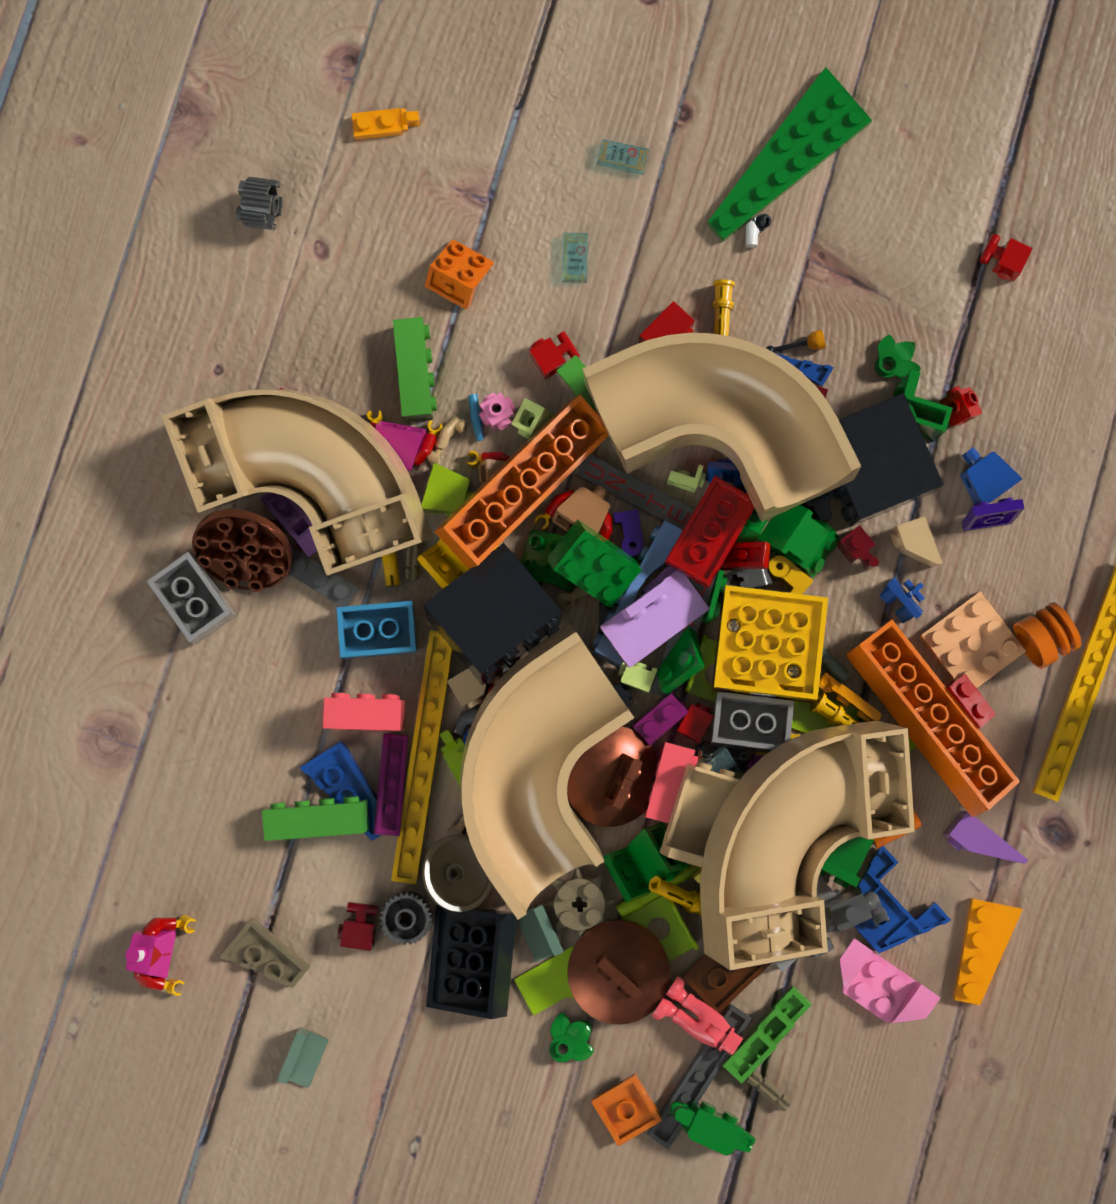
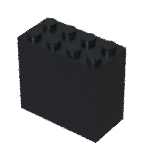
[834,393,944,527]
[423,543,562,686]

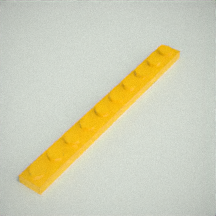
[1032,564,1116,802]
[391,630,453,885]

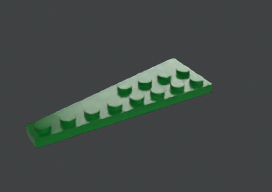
[707,67,872,242]

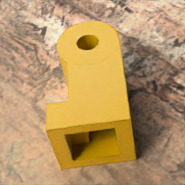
[768,556,813,594]

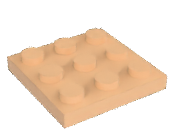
[919,591,1026,688]

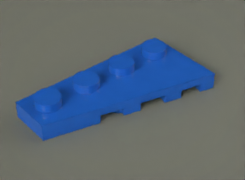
[300,741,381,841]

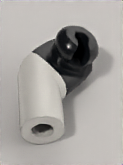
[745,214,771,248]

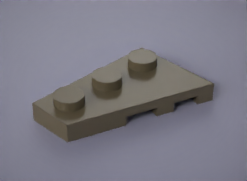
[219,917,311,988]

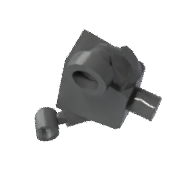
[810,887,890,958]

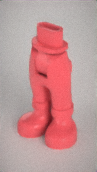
[651,976,743,1056]

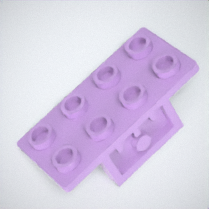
[600,570,709,667]

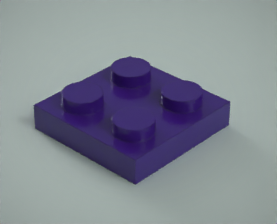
[961,497,1025,532]

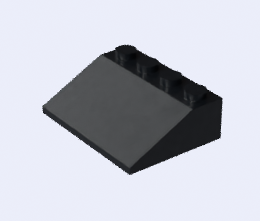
[426,904,516,1019]

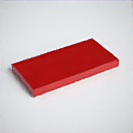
[664,476,754,588]

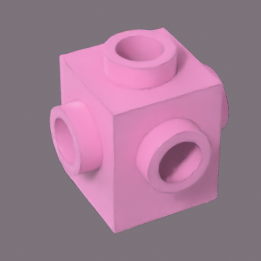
[479,393,516,432]

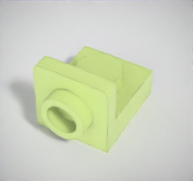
[667,464,706,493]

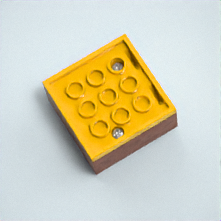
[711,585,828,703]

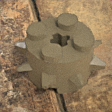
[544,868,614,937]

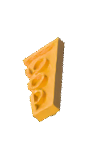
[952,898,1023,1005]

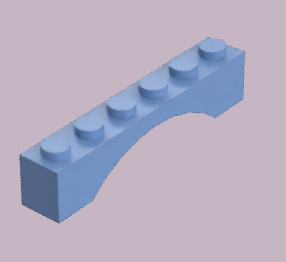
[591,520,683,668]

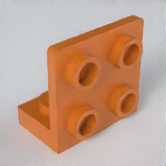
[424,240,494,310]

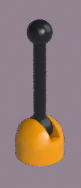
[766,329,825,353]

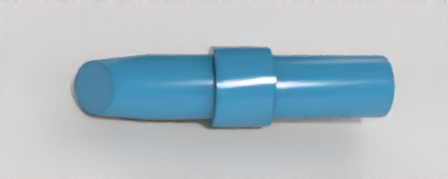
[468,394,484,441]

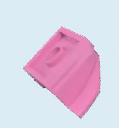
[840,938,941,1023]

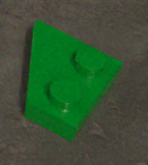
[657,627,705,694]

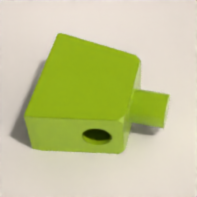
[422,463,474,515]

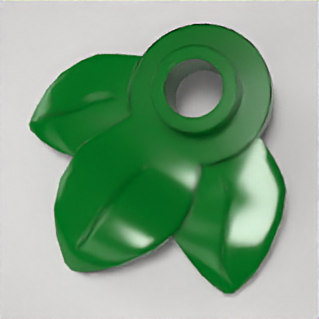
[874,335,921,378]
[549,1013,594,1063]

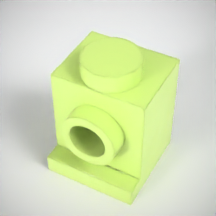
[511,398,553,439]
[617,662,657,693]

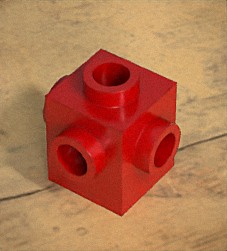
[939,386,983,427]

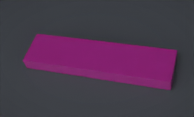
[374,733,409,837]

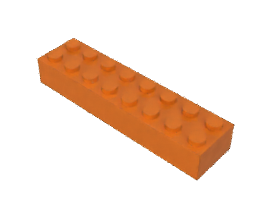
[434,394,609,569]
[845,620,1020,817]

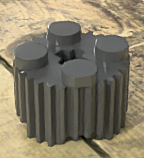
[236,177,283,231]
[380,891,433,945]

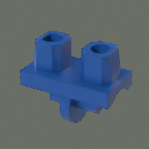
[705,456,746,492]
[879,577,925,623]

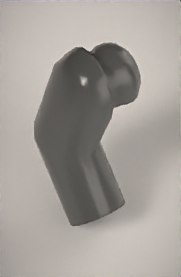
[452,707,480,737]

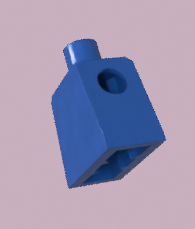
[960,447,1022,504]

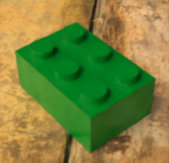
[547,519,642,608]

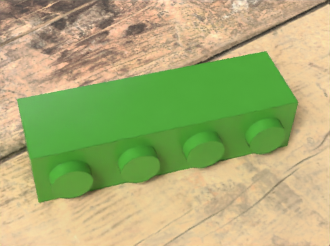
[393,317,437,422]
[262,796,370,841]

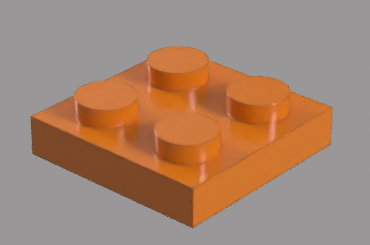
[591,1073,662,1146]

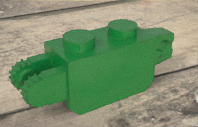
[669,1100,756,1156]

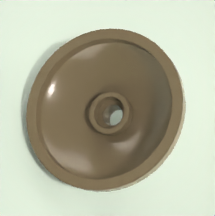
[423,834,493,912]

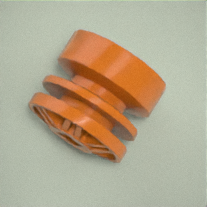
[1013,602,1082,669]

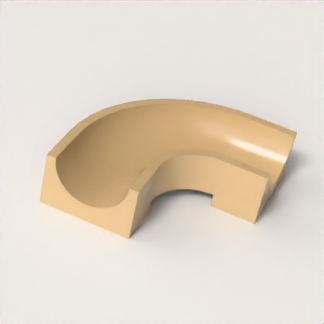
[582,333,861,522]
[161,389,433,575]
[460,623,634,920]
[700,721,915,970]

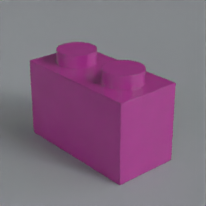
[633,691,688,745]

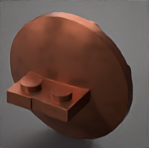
[192,509,293,592]
[567,726,658,827]
[568,920,670,1025]

